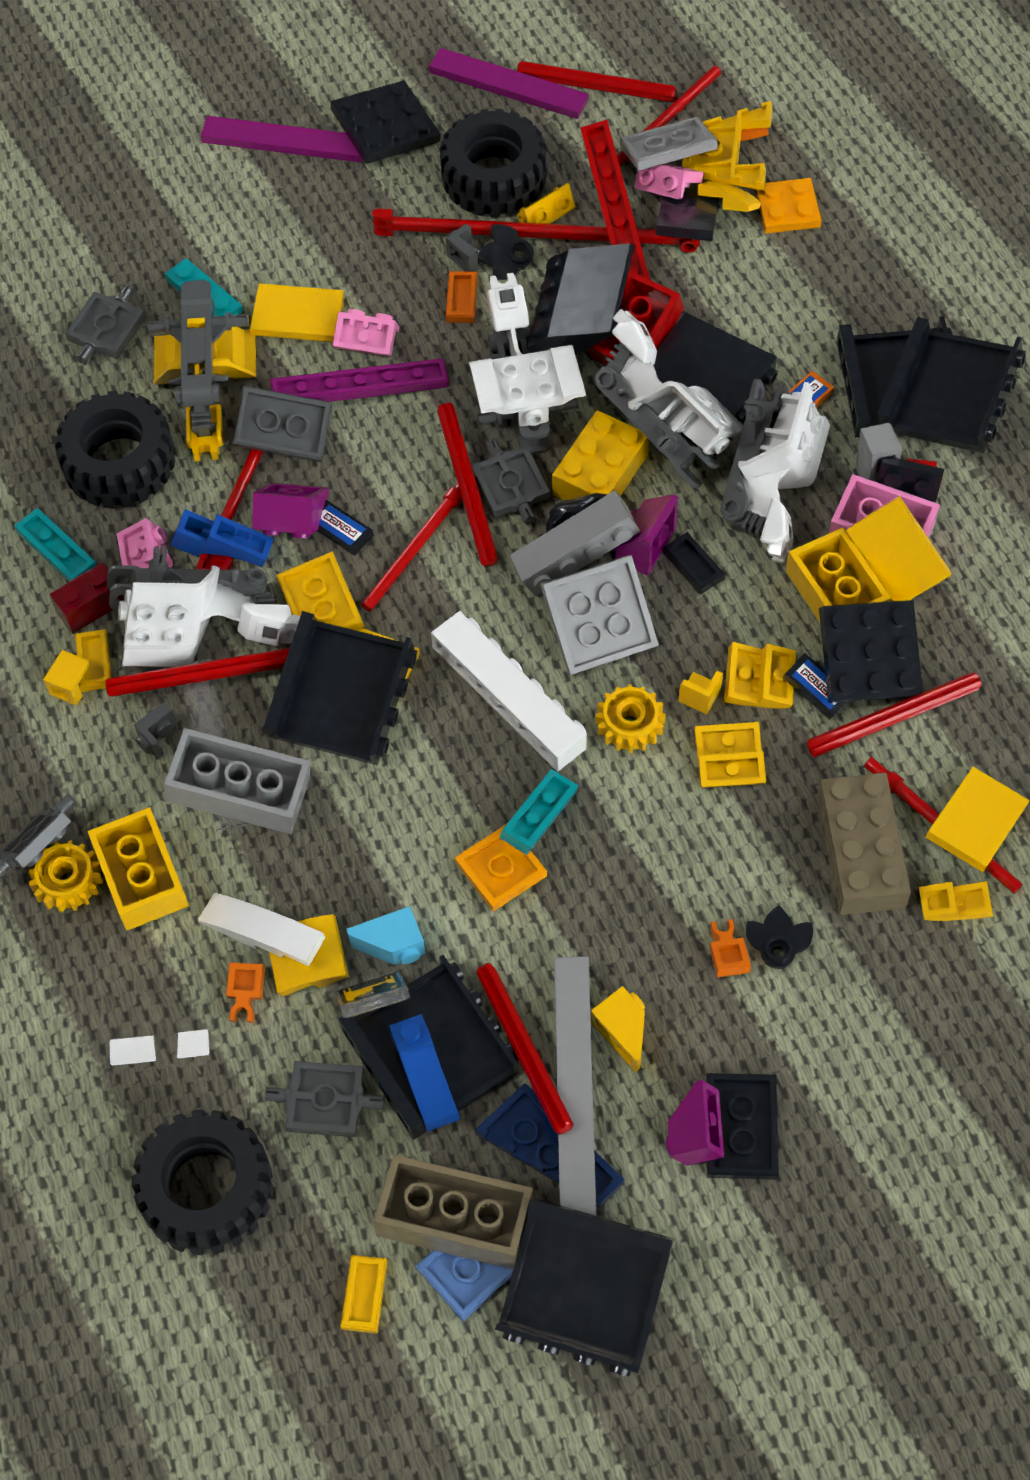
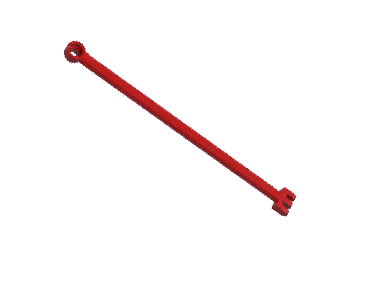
[372,209,700,253]

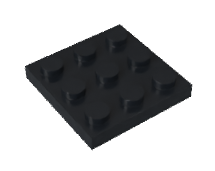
[330,80,441,164]
[819,600,923,703]

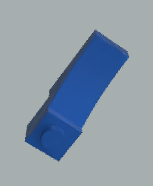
[170,509,274,567]
[389,1014,460,1132]

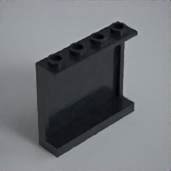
[653,312,778,456]
[836,316,952,438]
[877,317,1026,453]
[263,611,417,765]
[338,955,519,1140]
[495,1198,674,1376]

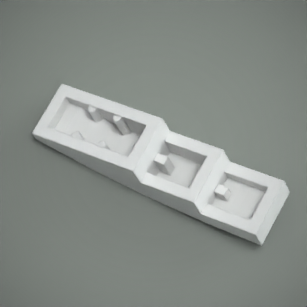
[198,892,325,967]

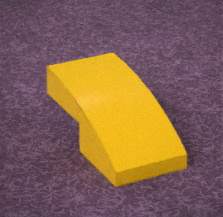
[698,181,761,212]
[919,881,993,921]

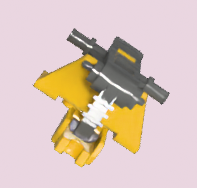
[147,280,256,462]

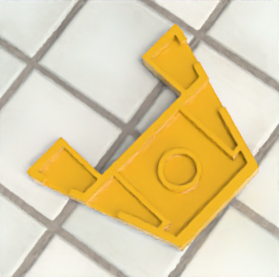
[682,101,773,190]

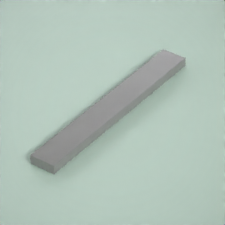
[555,957,596,1216]

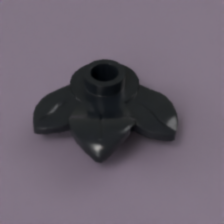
[478,224,534,280]
[746,906,813,969]

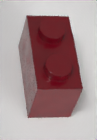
[50,562,125,634]

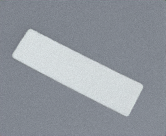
[110,1029,209,1066]

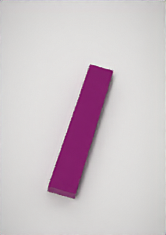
[429,48,589,119]
[201,116,363,163]
[270,358,449,402]

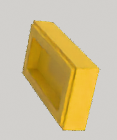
[75,629,112,692]
[340,1255,388,1334]

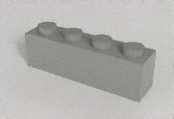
[510,490,641,596]

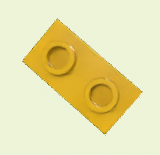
[517,183,576,224]

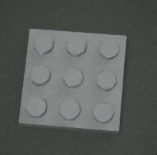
[540,555,659,675]

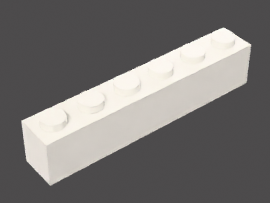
[431,611,587,772]

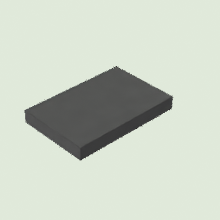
[233,386,332,462]

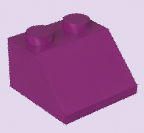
[252,482,329,538]
[614,494,679,576]

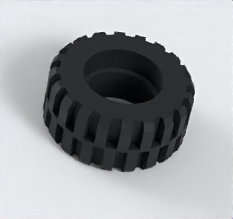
[440,108,547,217]
[55,391,175,508]
[131,1109,274,1255]

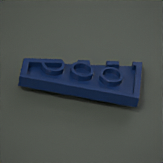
[475,1083,625,1208]

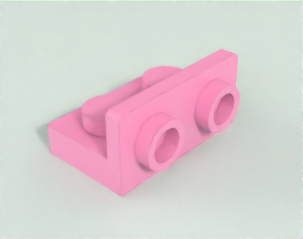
[634,163,703,199]
[333,309,400,357]
[117,518,173,568]

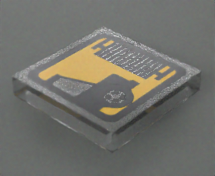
[334,971,410,1018]

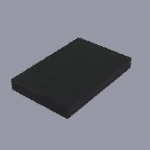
[655,191,720,241]
[706,1073,779,1180]

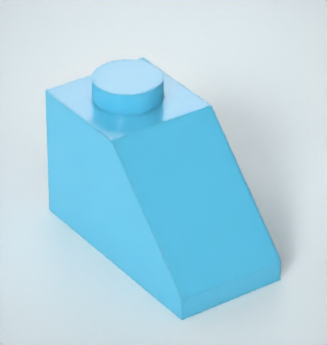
[346,906,426,965]

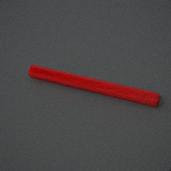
[517,61,676,102]
[437,402,498,567]
[105,648,290,697]
[806,672,982,757]
[476,963,573,1135]

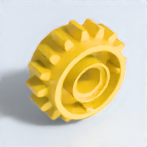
[595,684,666,753]
[28,840,103,913]

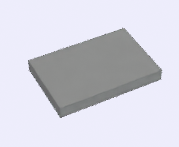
[619,117,718,171]

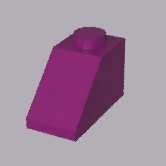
[666,1080,724,1166]

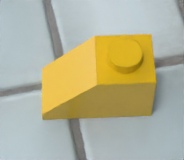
[591,986,645,1072]

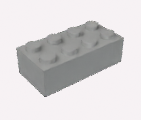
[164,728,311,835]

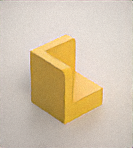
[43,650,90,706]
[678,671,723,715]

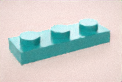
[164,258,243,316]
[14,508,97,582]
[499,769,578,855]

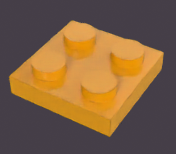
[755,178,822,234]
[455,824,547,912]

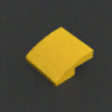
[724,642,796,709]
[694,722,766,788]
[269,914,349,996]

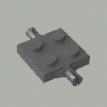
[65,284,146,365]
[471,438,550,525]
[0,794,77,878]
[265,1061,385,1137]

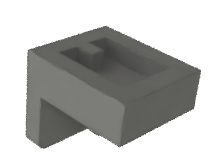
[446,224,478,272]
[134,702,177,759]

